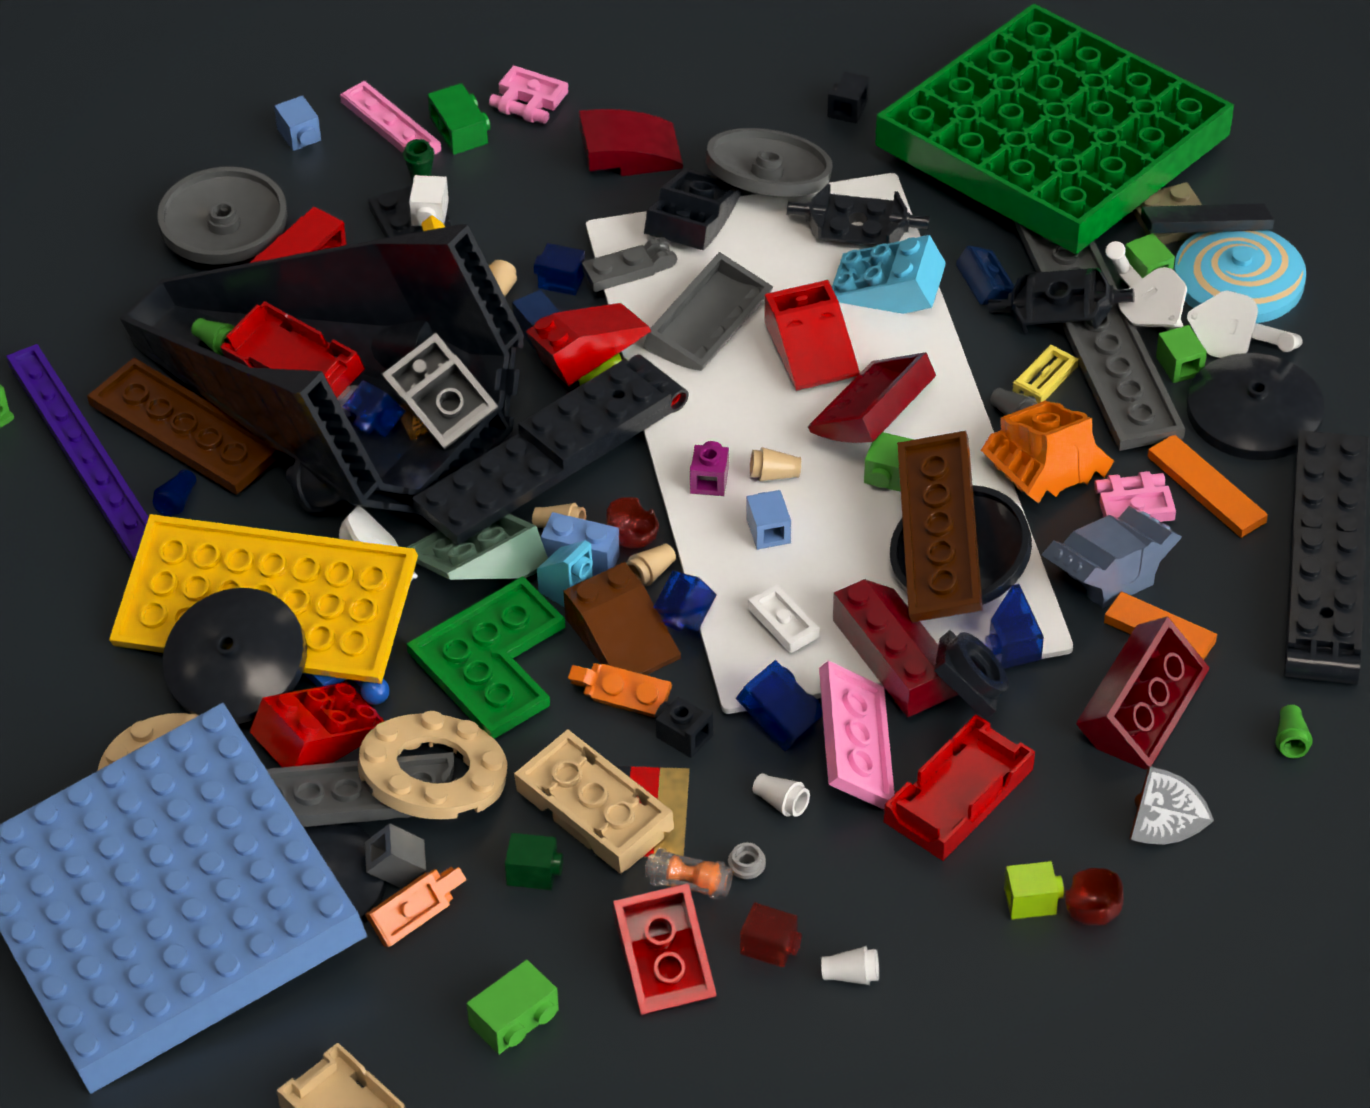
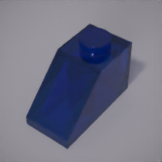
[985,584,1044,669]

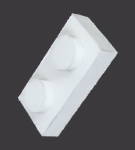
[748,584,820,653]

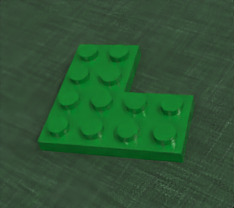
[407,576,566,739]

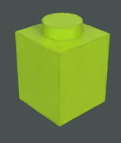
[1004,861,1064,920]

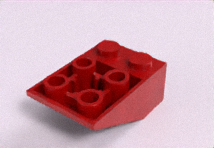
[765,280,860,391]
[250,682,385,768]

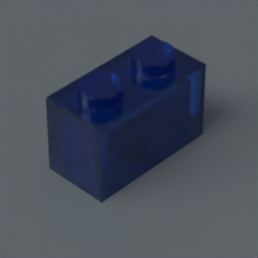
[735,659,823,752]

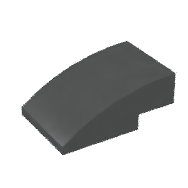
[382,333,498,450]

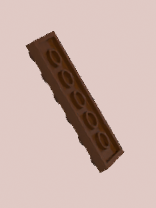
[87,358,283,495]
[897,430,983,622]

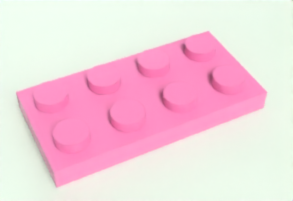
[819,661,895,810]

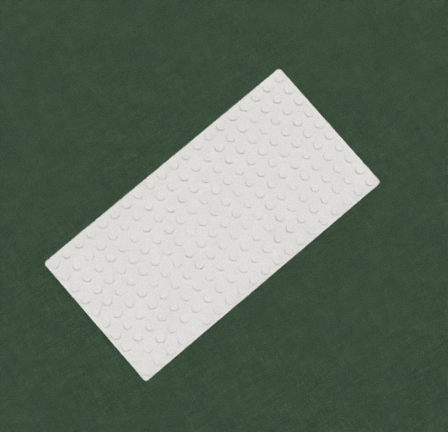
[586,173,1073,714]

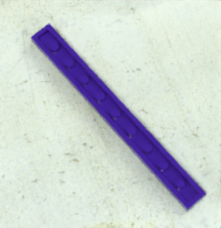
[6,344,149,564]

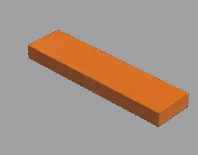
[1148,435,1268,538]

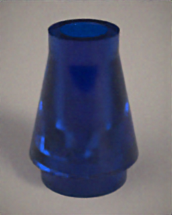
[152,469,197,517]

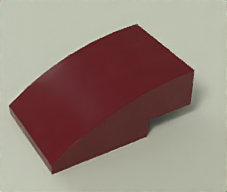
[579,109,683,177]

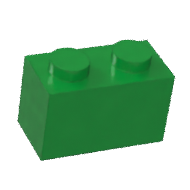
[428,83,491,155]

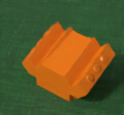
[981,401,1114,504]

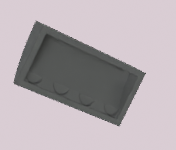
[643,252,773,371]

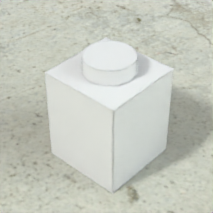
[409,175,449,226]

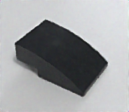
[644,168,743,250]

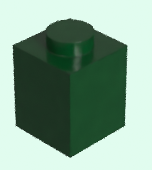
[505,833,563,890]

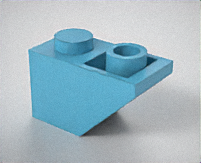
[537,540,593,607]

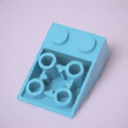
[832,235,946,314]

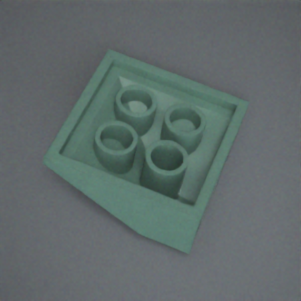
[406,514,548,580]

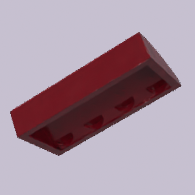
[808,352,936,443]

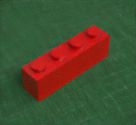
[250,207,347,263]

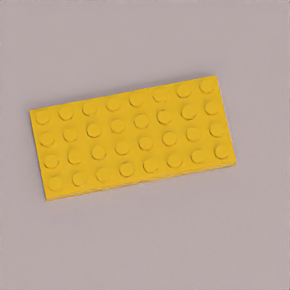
[109,514,418,684]

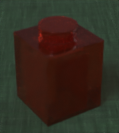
[740,902,802,968]

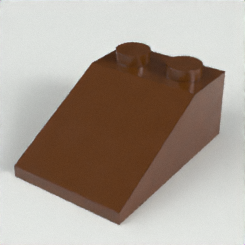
[563,562,681,675]

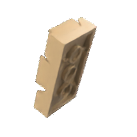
[514,729,674,874]
[277,1043,405,1108]

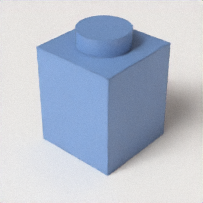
[274,95,321,151]
[746,490,791,550]

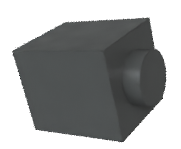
[365,823,426,888]

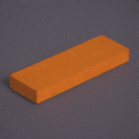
[1104,591,1217,660]

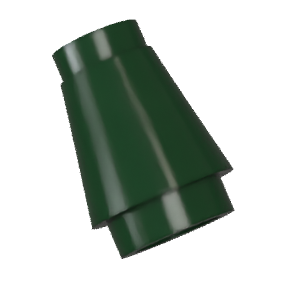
[403,139,434,183]

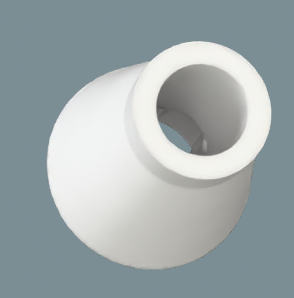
[753,773,810,817]
[821,946,879,985]

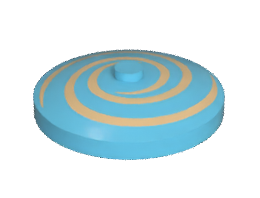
[1174,230,1306,323]

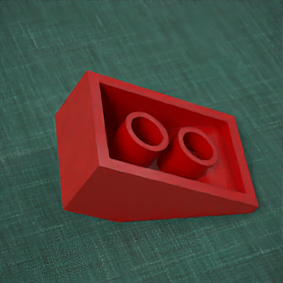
[526,303,651,386]
[612,883,717,1015]

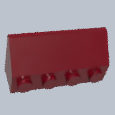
[833,579,959,718]
[1076,616,1210,769]

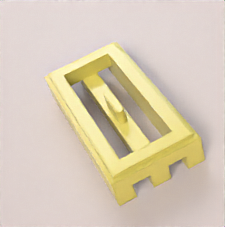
[1013,345,1079,403]

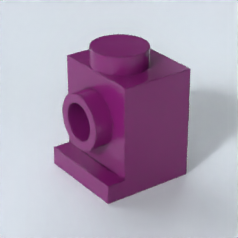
[690,441,729,496]

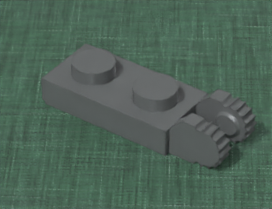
[582,237,678,292]

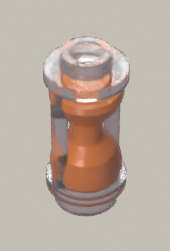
[645,848,733,899]

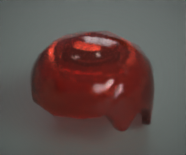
[606,497,659,549]
[1065,868,1124,926]

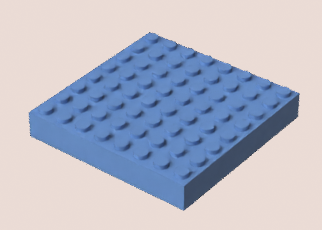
[0,703,367,1094]

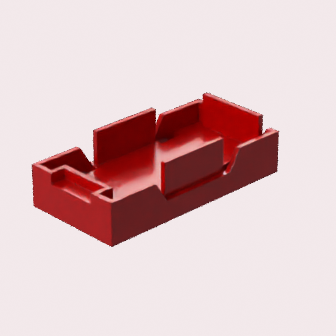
[220,301,365,398]
[884,714,1035,861]

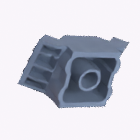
[1041,506,1182,609]

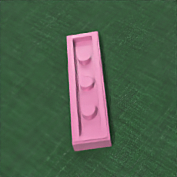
[340,81,441,155]

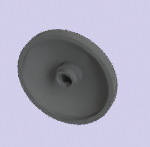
[705,128,833,197]
[157,167,288,264]

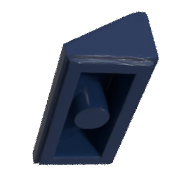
[956,246,1014,305]

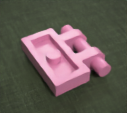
[489,65,568,124]
[1094,471,1176,522]

